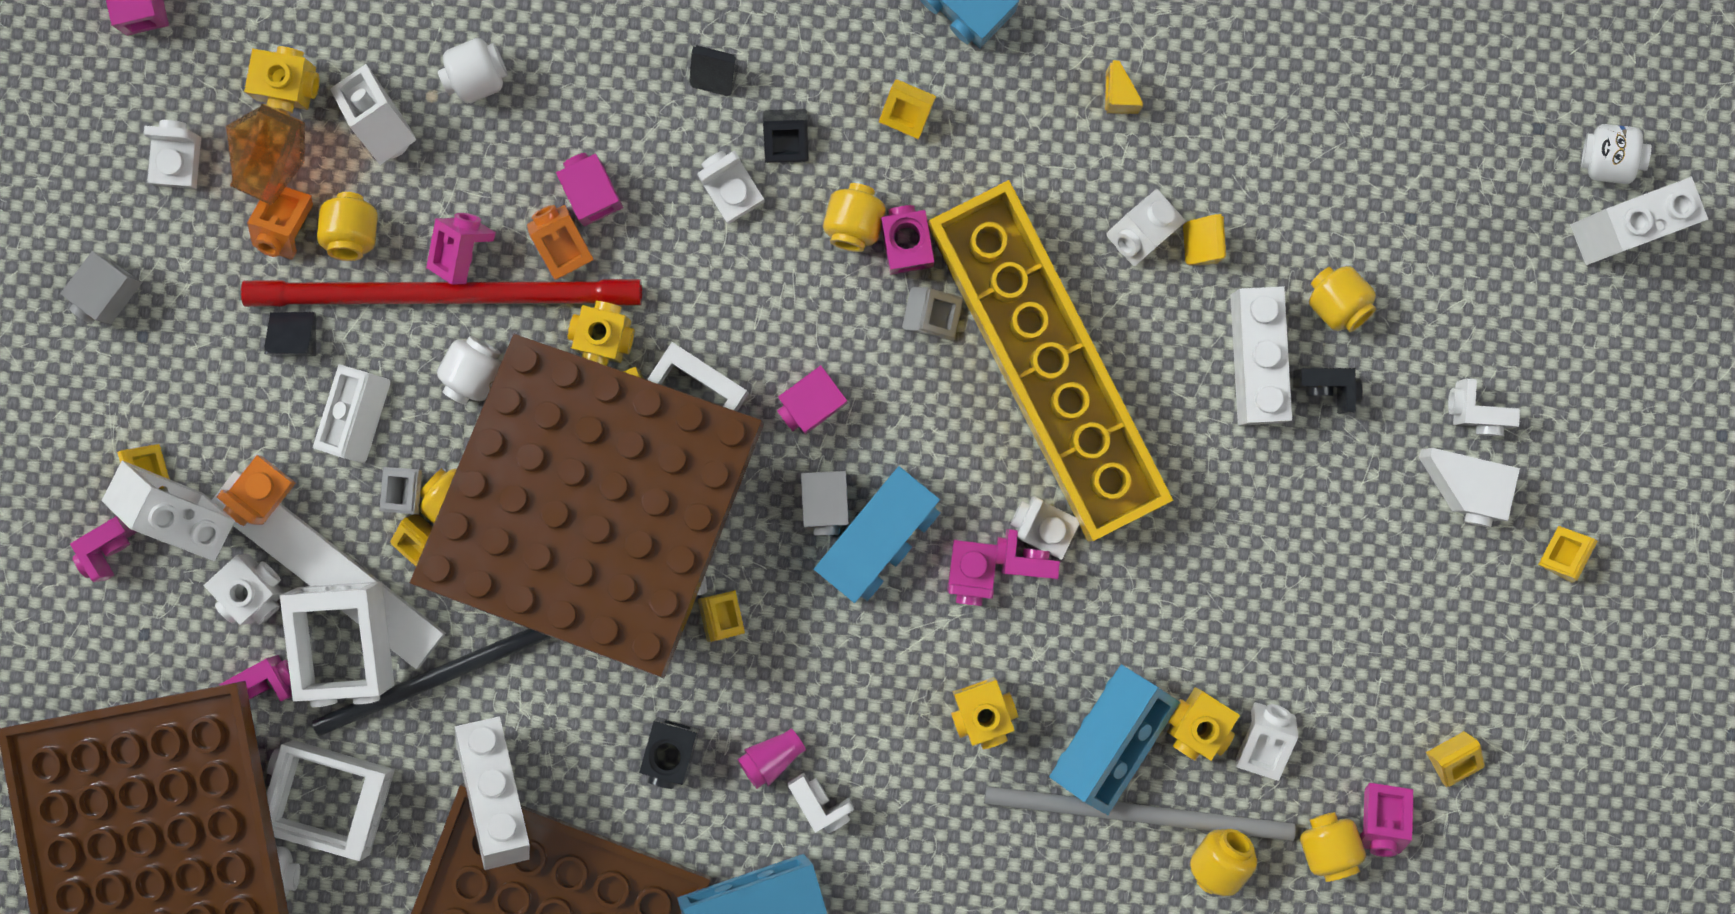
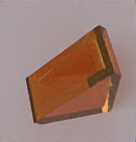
[226,104,305,205]

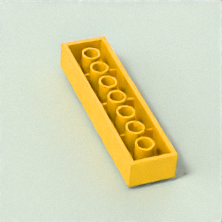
[928,180,1173,541]

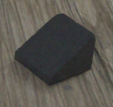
[689,45,739,96]
[763,109,809,163]
[264,312,316,357]

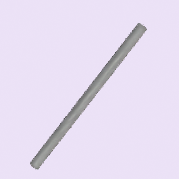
[984,786,1296,841]

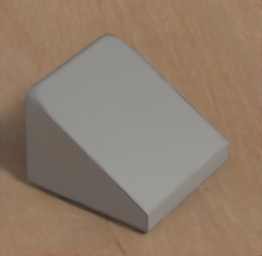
[902,287,964,341]
[379,467,422,514]

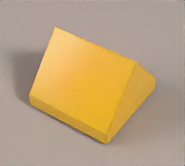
[117,444,170,490]
[390,514,432,566]
[1538,526,1598,583]
[697,590,745,642]
[1426,731,1485,787]

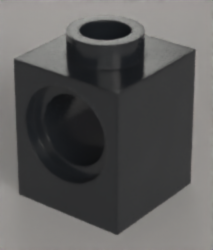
[639,717,700,789]

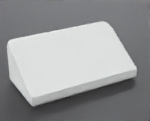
[313,364,390,463]

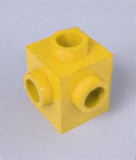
[244,46,320,114]
[567,301,635,366]
[951,677,1019,750]
[1167,687,1240,761]

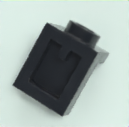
[1293,368,1363,414]

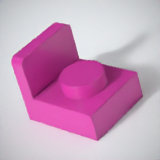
[426,213,496,285]
[70,516,137,582]
[995,529,1060,579]
[947,540,997,606]
[219,655,292,701]
[1360,782,1413,857]

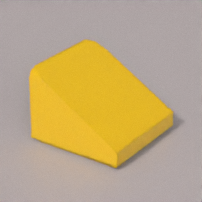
[1105,60,1143,114]
[1183,214,1226,266]

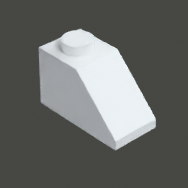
[330,64,416,165]
[1419,448,1520,527]

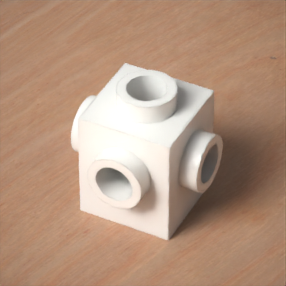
[203,554,285,625]

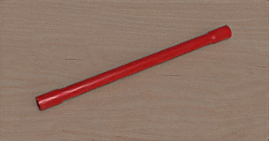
[241,279,642,307]

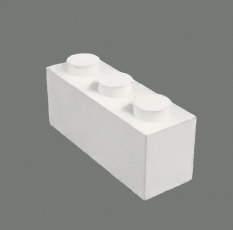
[1230,286,1292,426]
[455,716,530,870]

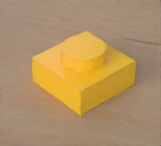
[879,79,936,139]

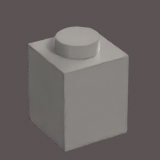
[60,251,143,324]
[801,471,849,535]

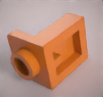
[247,181,313,260]
[527,205,594,280]
[216,455,296,526]

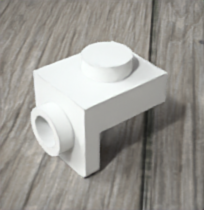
[1106,189,1186,266]
[1448,379,1520,436]

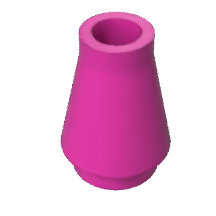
[737,728,806,789]

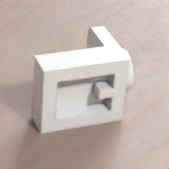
[144,120,201,189]
[697,151,765,224]
[1010,496,1079,560]
[1236,702,1298,781]
[788,773,854,833]

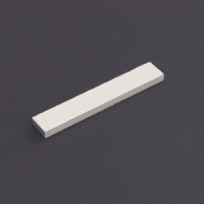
[212,471,446,669]

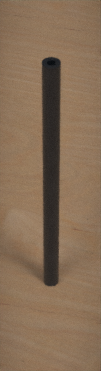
[312,628,552,736]

